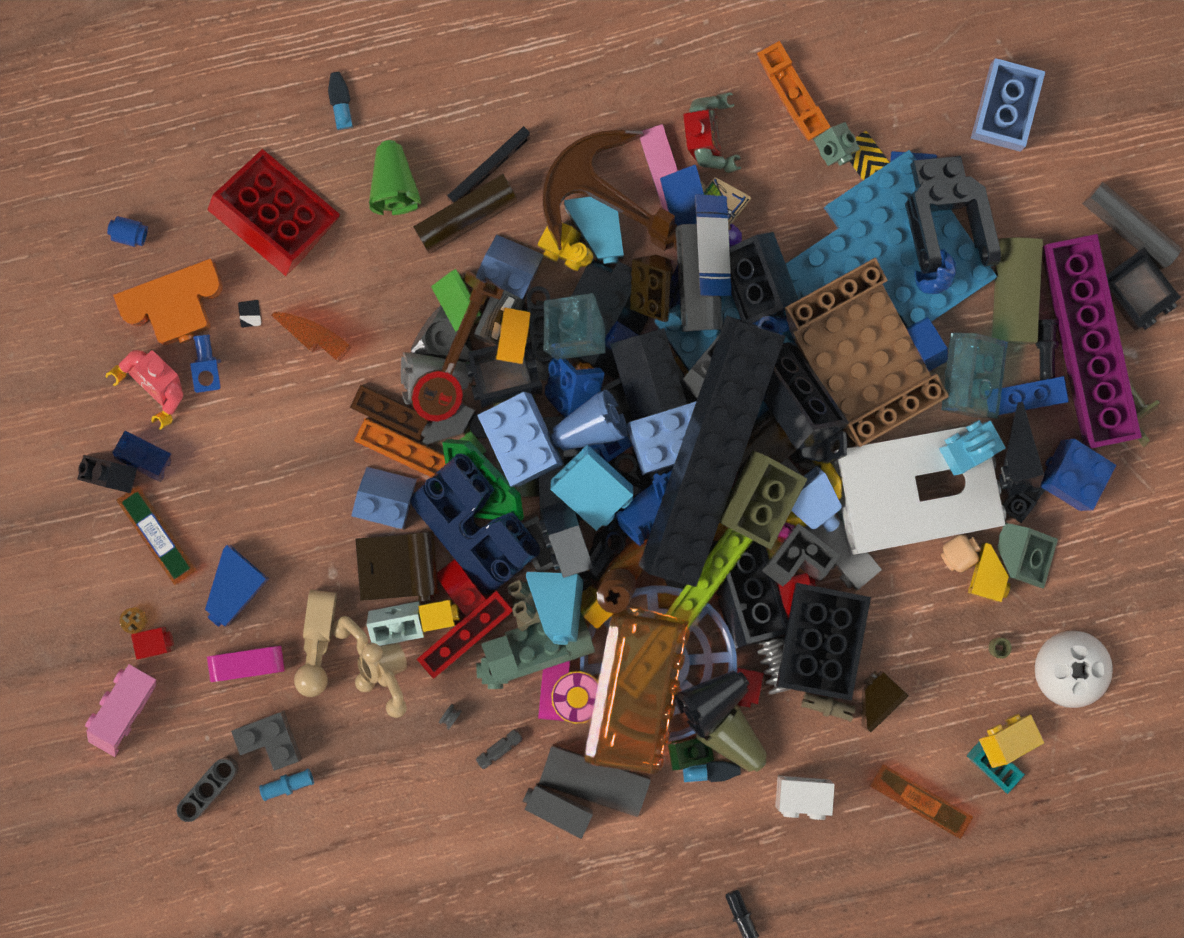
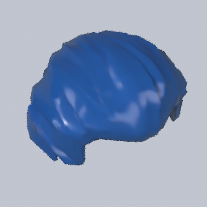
[914,249,956,294]

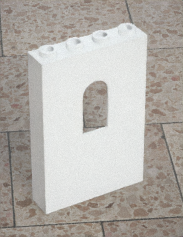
[832,427,1006,555]

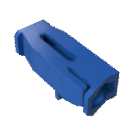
[616,470,672,546]

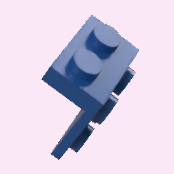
[545,352,604,418]

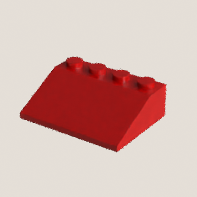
[207,149,340,276]

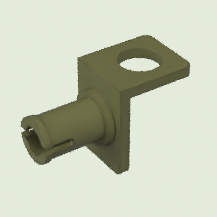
[1131,386,1160,447]

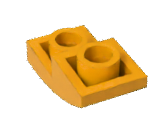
[496,308,530,364]

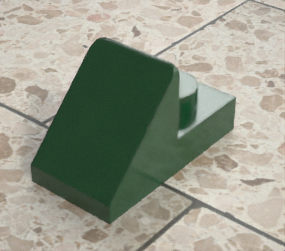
[668,737,714,771]

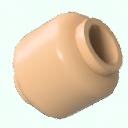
[941,534,981,573]

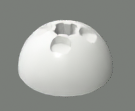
[1035,631,1113,708]

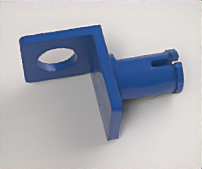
[190,334,221,393]

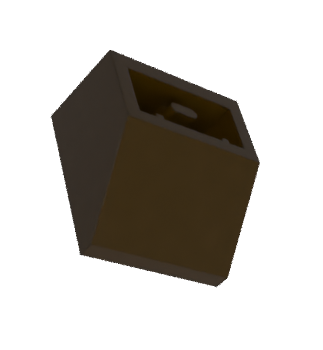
[630,254,673,322]

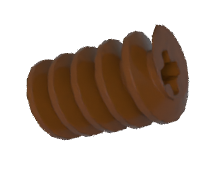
[597,568,637,614]

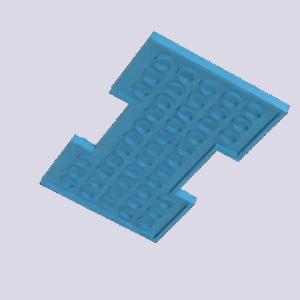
[654,150,997,419]

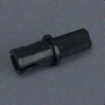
[725,890,759,938]

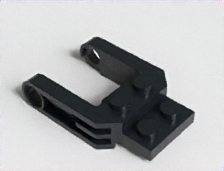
[905,156,1001,274]

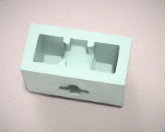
[367,601,424,646]

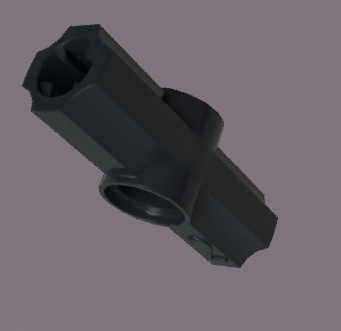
[582,508,628,581]

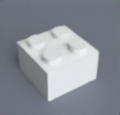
[775,776,835,820]

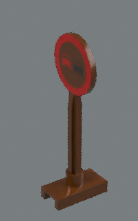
[411,270,504,422]

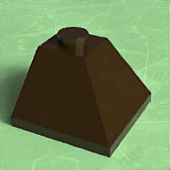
[861,671,909,733]

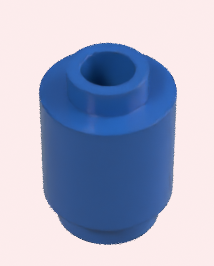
[107,216,148,247]

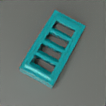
[967,741,1025,794]

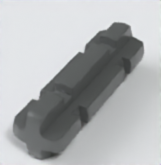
[476,729,523,769]

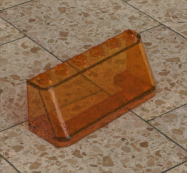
[585,605,690,774]

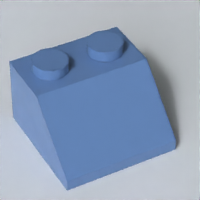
[476,235,544,300]
[351,467,417,530]

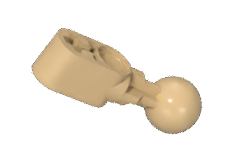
[294,589,337,697]

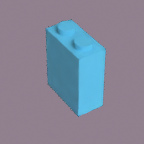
[550,444,633,531]

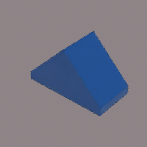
[906,317,948,371]

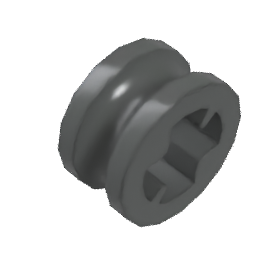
[438,704,462,730]

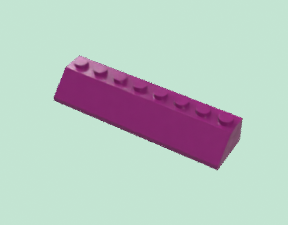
[1042,234,1142,449]

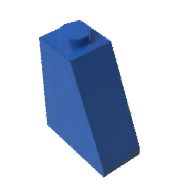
[205,545,269,627]

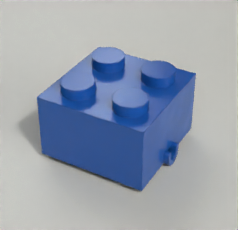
[1040,439,1116,511]

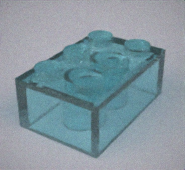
[941,333,1008,419]

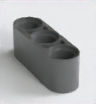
[176,757,239,822]

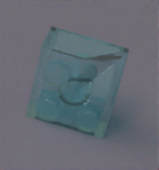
[544,293,605,360]

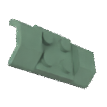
[481,612,595,685]

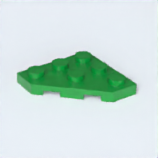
[442,439,524,521]

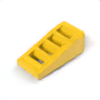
[580,583,613,628]

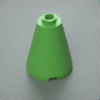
[369,140,421,215]

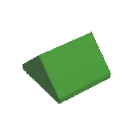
[431,269,483,332]

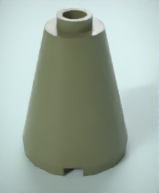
[696,704,767,772]

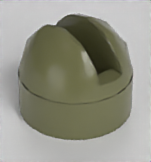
[988,637,1012,659]

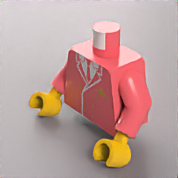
[106,350,183,430]

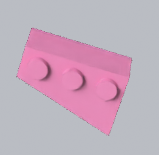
[85,664,156,757]

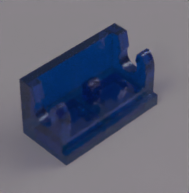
[112,431,172,482]

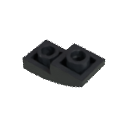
[1002,487,1045,523]

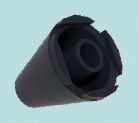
[674,670,749,738]

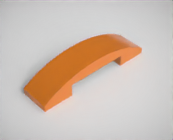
[757,41,831,142]

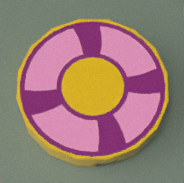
[551,671,604,724]

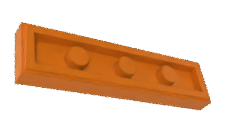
[354,418,445,477]

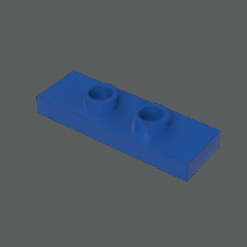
[986,376,1069,417]

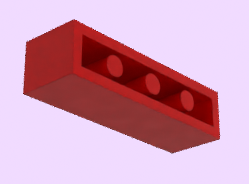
[416,591,513,679]

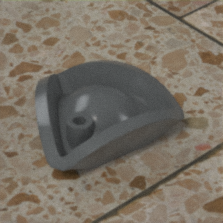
[411,305,473,362]

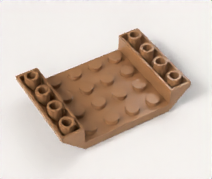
[785,257,949,447]

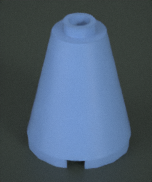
[551,390,628,451]

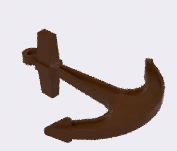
[543,130,677,251]

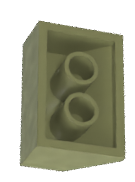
[719,450,807,549]

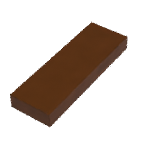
[350,384,430,441]

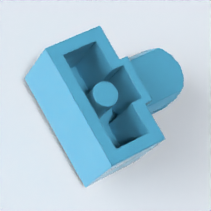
[939,420,1006,476]

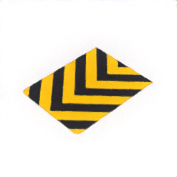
[849,131,890,180]

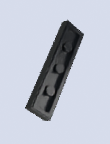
[447,126,530,203]

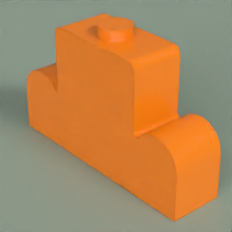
[113,258,223,345]

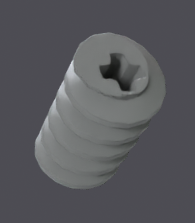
[757,637,791,695]

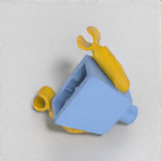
[785,460,842,532]

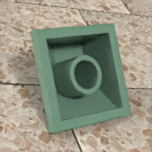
[997,523,1058,589]

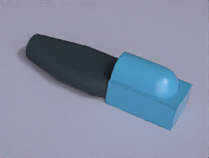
[328,72,353,130]
[683,760,741,782]

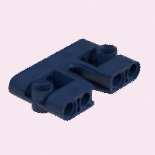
[410,453,540,594]

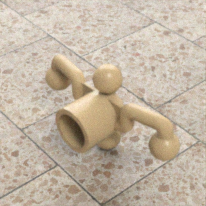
[332,616,407,718]

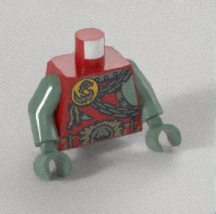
[683,92,741,173]

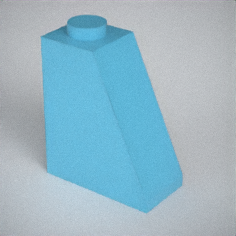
[564,197,624,265]
[526,572,584,645]

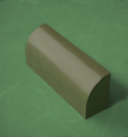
[992,238,1043,345]

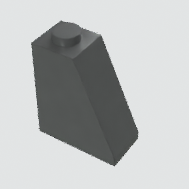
[522,784,593,839]

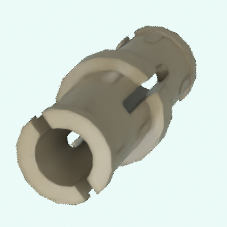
[801,692,856,722]

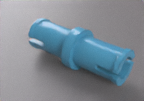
[259,769,314,801]

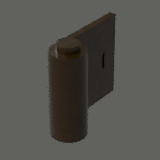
[355,532,439,601]

